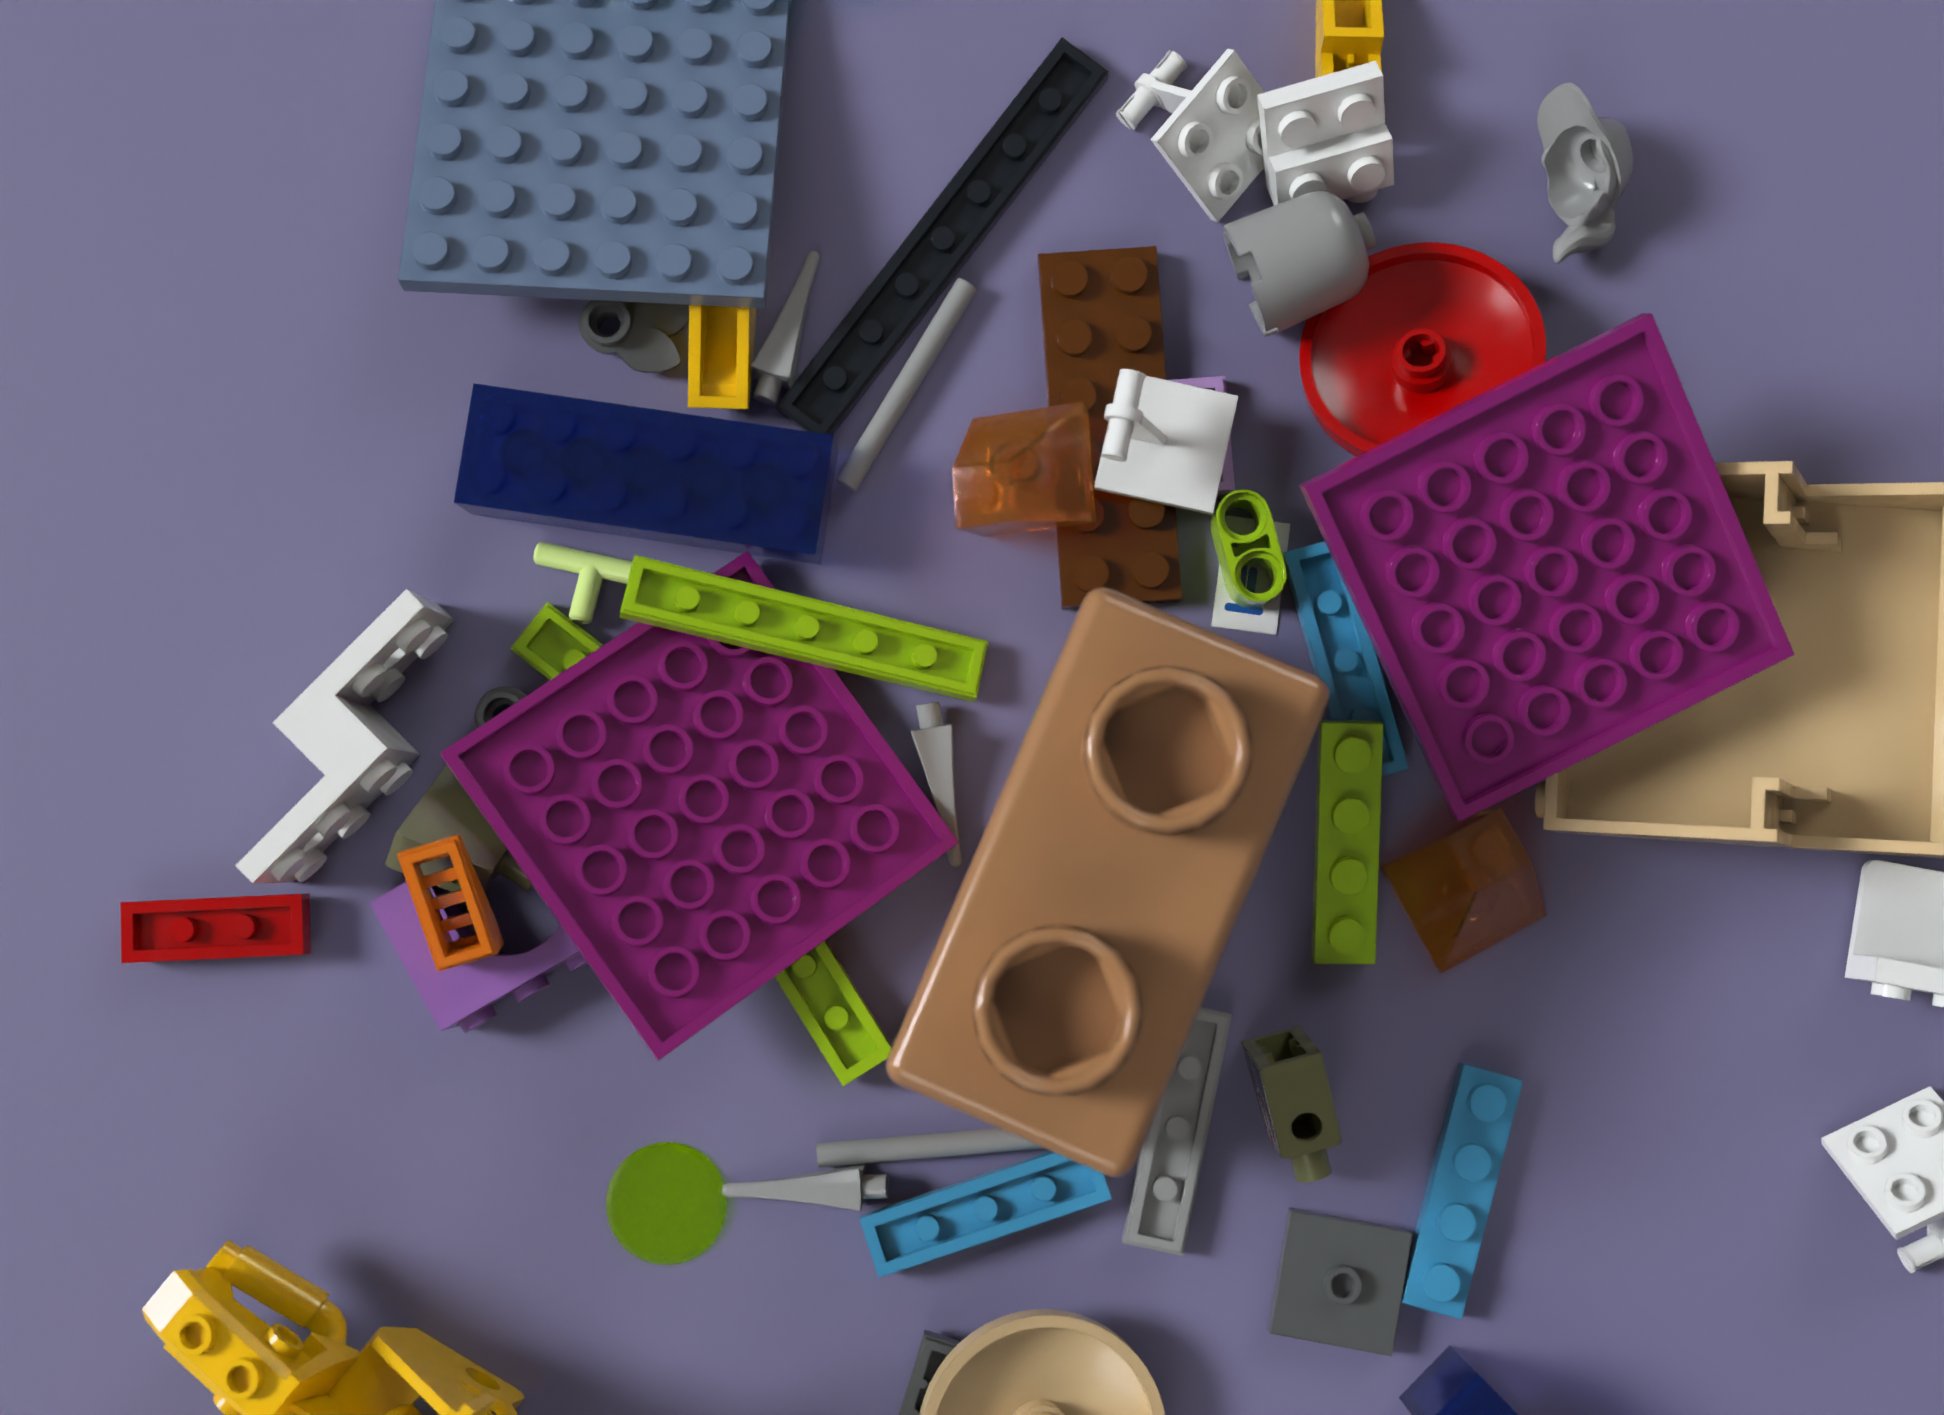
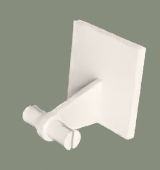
[1115,49,1264,222]
[1094,369,1238,515]
[1821,1086,1944,1273]

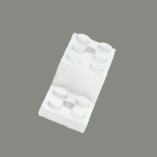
[235,589,454,883]

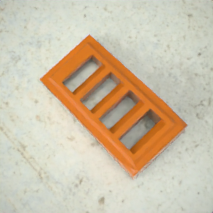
[397,834,504,972]

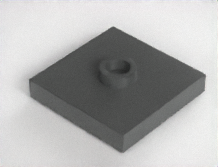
[1268,1208,1412,1356]

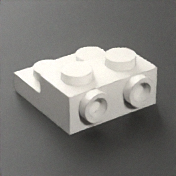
[1257,61,1394,206]

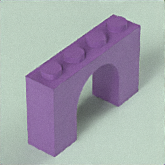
[369,882,588,1034]

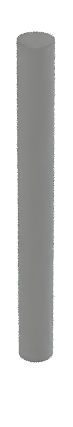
[836,278,977,492]
[817,1128,1044,1167]

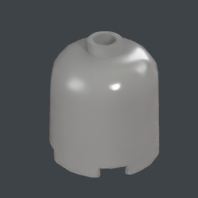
[1223,191,1376,337]

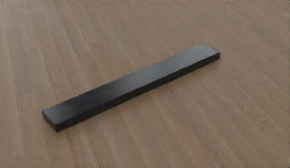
[775,37,1109,446]

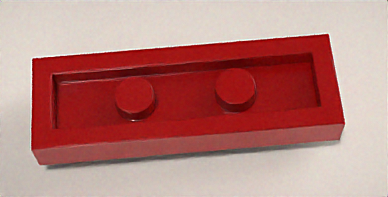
[120,893,311,963]

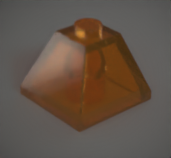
[952,401,1096,537]
[1380,808,1547,973]

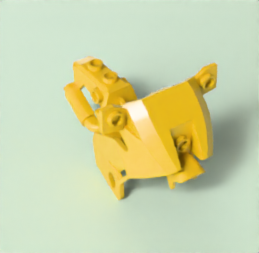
[142,1239,525,1415]

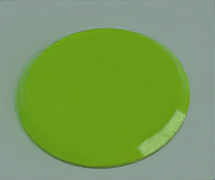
[606,1142,727,1265]

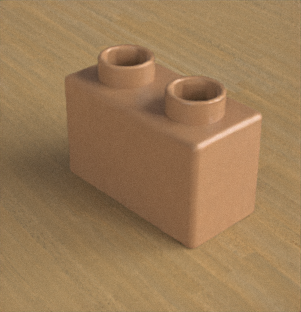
[886,587,1329,1177]

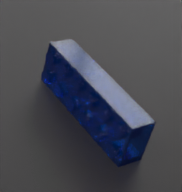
[454,383,839,565]

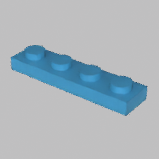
[1282,541,1409,776]
[1401,1062,1523,1320]
[859,1151,1112,1278]

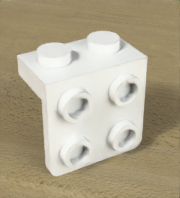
[1845,860,1944,1008]

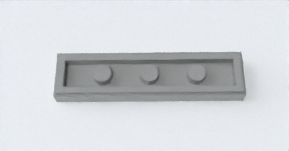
[1121,1007,1232,1256]

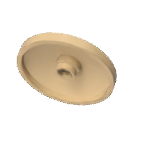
[919,1309,1165,1415]

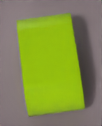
[1210,489,1287,609]

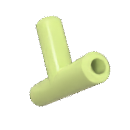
[533,542,633,624]

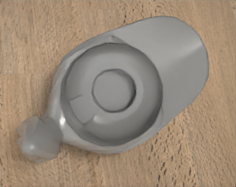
[1537,83,1633,264]

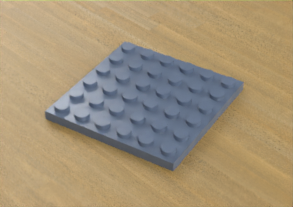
[398,0,792,309]

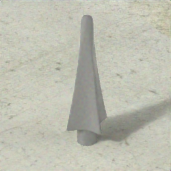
[751,251,820,405]
[911,701,962,867]
[722,1164,889,1212]

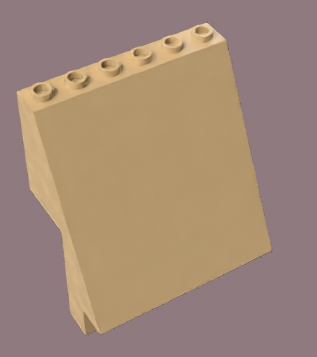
[1535,461,1944,859]

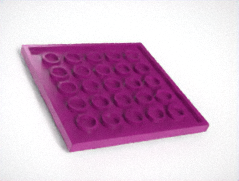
[1299,313,1795,822]
[440,550,959,1061]

